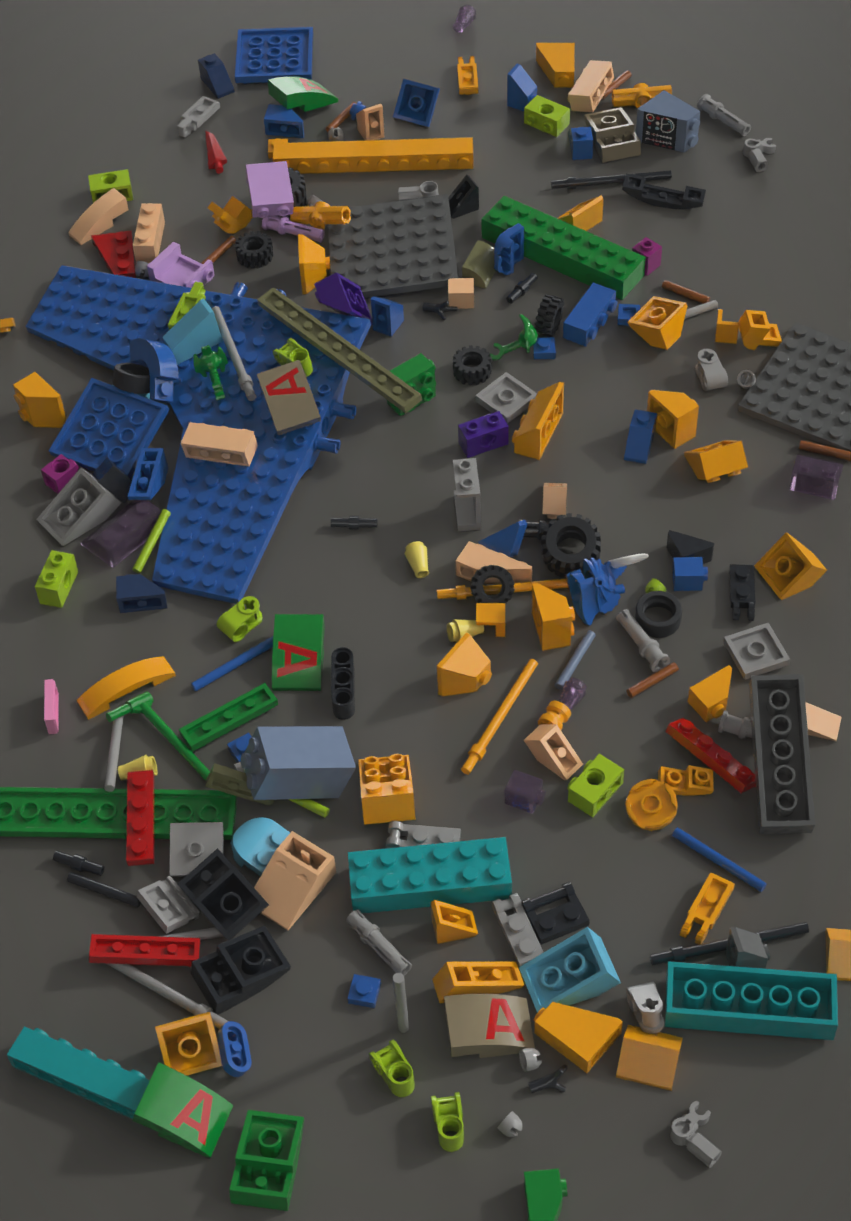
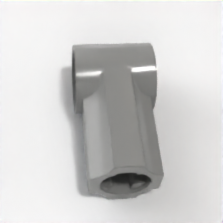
[398,181,439,201]

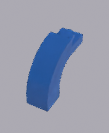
[130,338,179,403]

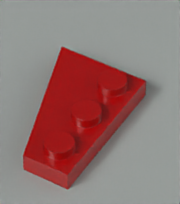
[91,231,136,278]

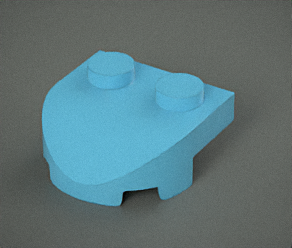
[231,817,290,876]

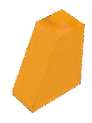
[536,43,575,88]
[534,1002,623,1073]

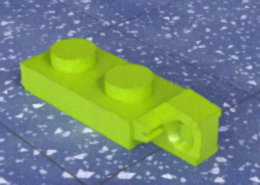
[168,282,206,330]

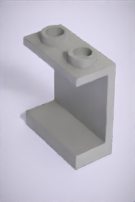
[453,458,481,531]

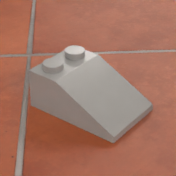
[36,467,121,546]

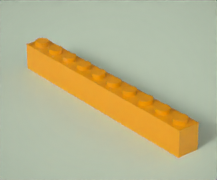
[273,137,473,174]

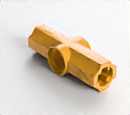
[612,83,672,108]
[290,201,351,229]

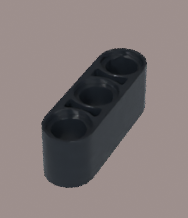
[331,647,355,720]

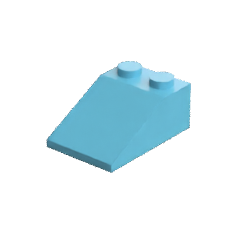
[519,927,621,1013]

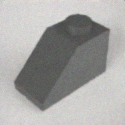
[725,927,770,969]

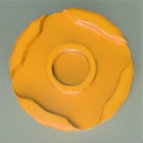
[625,779,678,831]

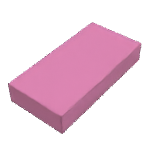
[44,679,59,734]

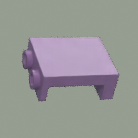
[246,161,294,218]
[147,242,215,288]

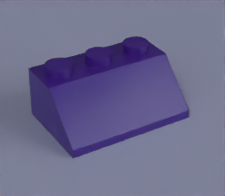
[314,272,373,326]

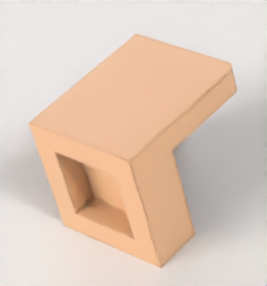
[448,278,474,309]

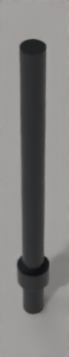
[551,170,672,190]
[650,922,809,966]

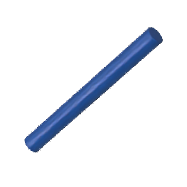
[191,636,273,692]
[672,827,767,892]

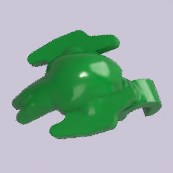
[490,314,538,361]
[193,345,228,401]

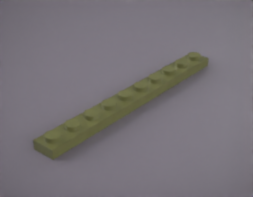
[257,287,422,413]

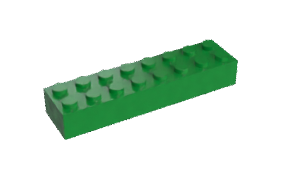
[481,196,646,300]

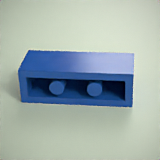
[563,283,618,347]

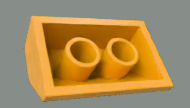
[512,382,564,460]

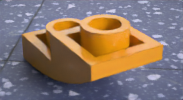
[658,765,714,796]

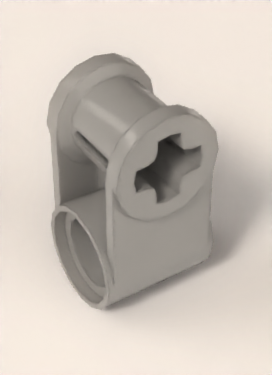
[695,349,728,391]
[626,981,665,1034]

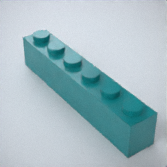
[7,1026,150,1119]

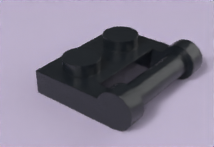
[521,882,590,945]

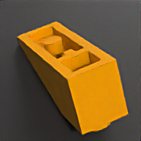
[432,962,524,1003]

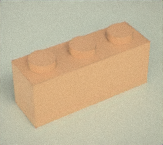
[568,60,614,113]
[133,203,165,263]
[181,422,258,467]

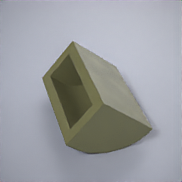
[462,240,496,289]

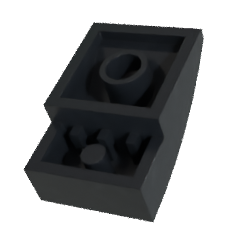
[178,848,269,940]
[191,925,291,1015]

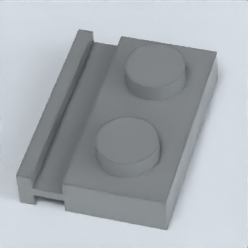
[137,876,199,934]

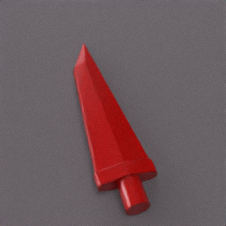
[205,131,227,174]

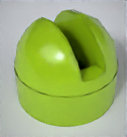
[645,578,667,594]

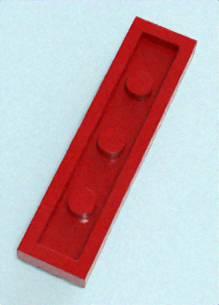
[665,717,756,793]
[126,770,154,866]
[89,934,200,966]

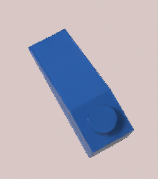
[128,448,169,500]

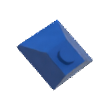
[393,79,440,127]

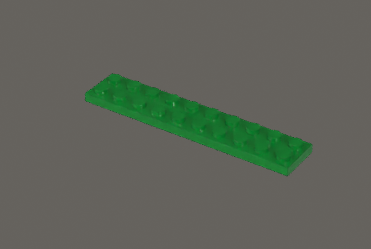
[0,787,238,840]

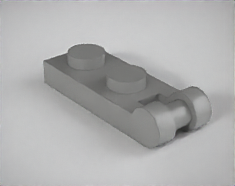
[385,821,461,848]
[492,893,544,967]

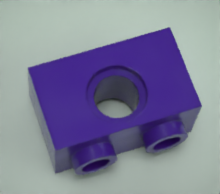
[458,411,509,458]

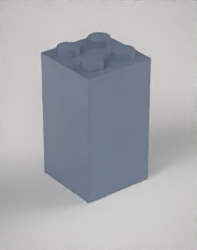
[241,726,356,800]

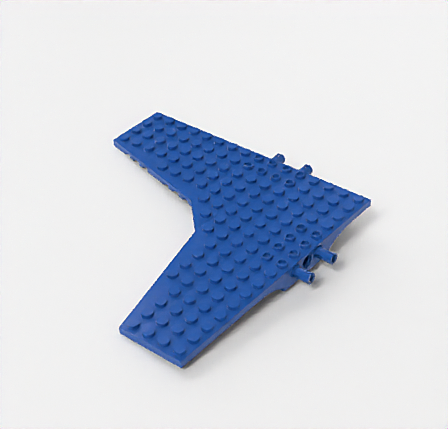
[26,265,371,604]

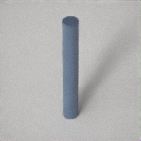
[555,630,596,690]

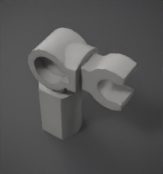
[742,138,776,172]
[670,1101,722,1168]

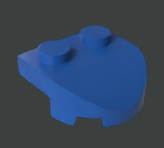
[494,223,524,275]

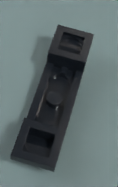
[622,173,706,209]

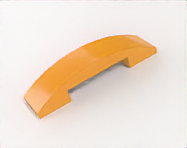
[77,656,176,720]

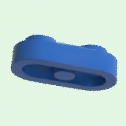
[217,1021,252,1077]

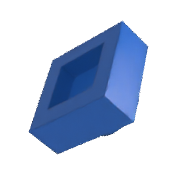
[618,304,640,326]
[533,337,556,360]
[227,733,252,763]
[347,974,381,1008]

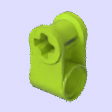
[273,338,313,377]
[217,596,263,642]
[369,1039,415,1097]
[431,1092,464,1152]

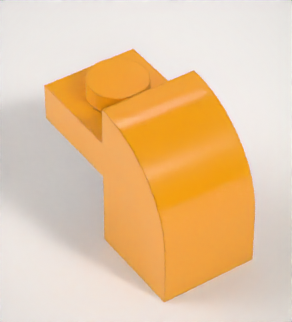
[207,196,253,234]
[738,310,782,350]

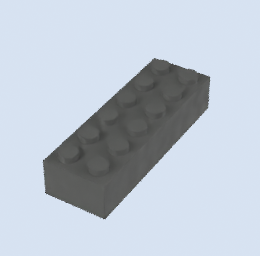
[749,674,815,834]

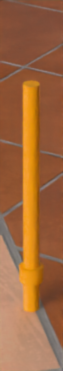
[437,579,569,600]
[461,659,538,775]

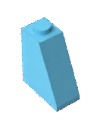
[163,298,223,365]

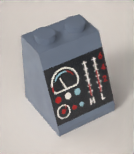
[636,90,700,152]

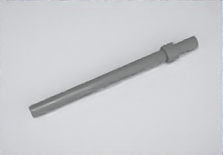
[212,306,256,401]
[106,963,229,1029]

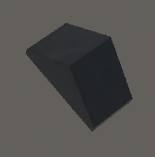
[448,174,479,219]
[92,457,132,503]
[666,530,715,564]

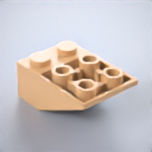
[254,831,336,931]

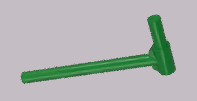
[106,691,210,781]

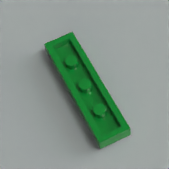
[179,683,278,752]

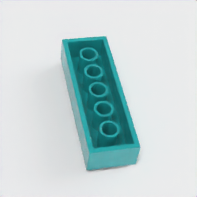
[348,837,512,913]
[664,961,838,1040]

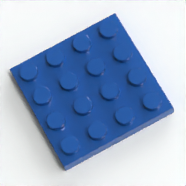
[235,27,313,84]
[49,378,169,478]

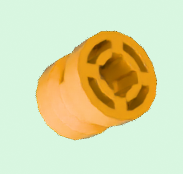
[538,700,571,730]

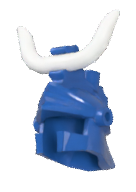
[566,553,649,626]

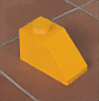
[688,665,732,722]

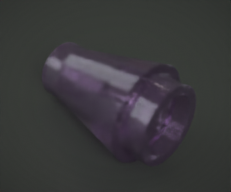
[453,5,476,33]
[559,678,587,711]

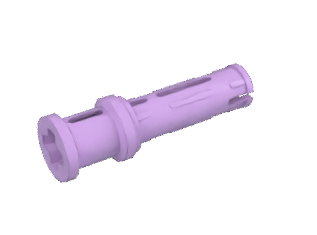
[262,216,325,243]

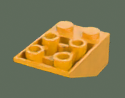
[358,754,416,825]

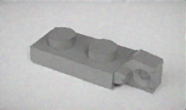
[177,96,220,138]

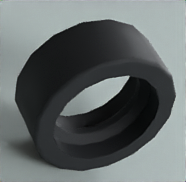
[112,363,150,394]
[635,591,682,638]

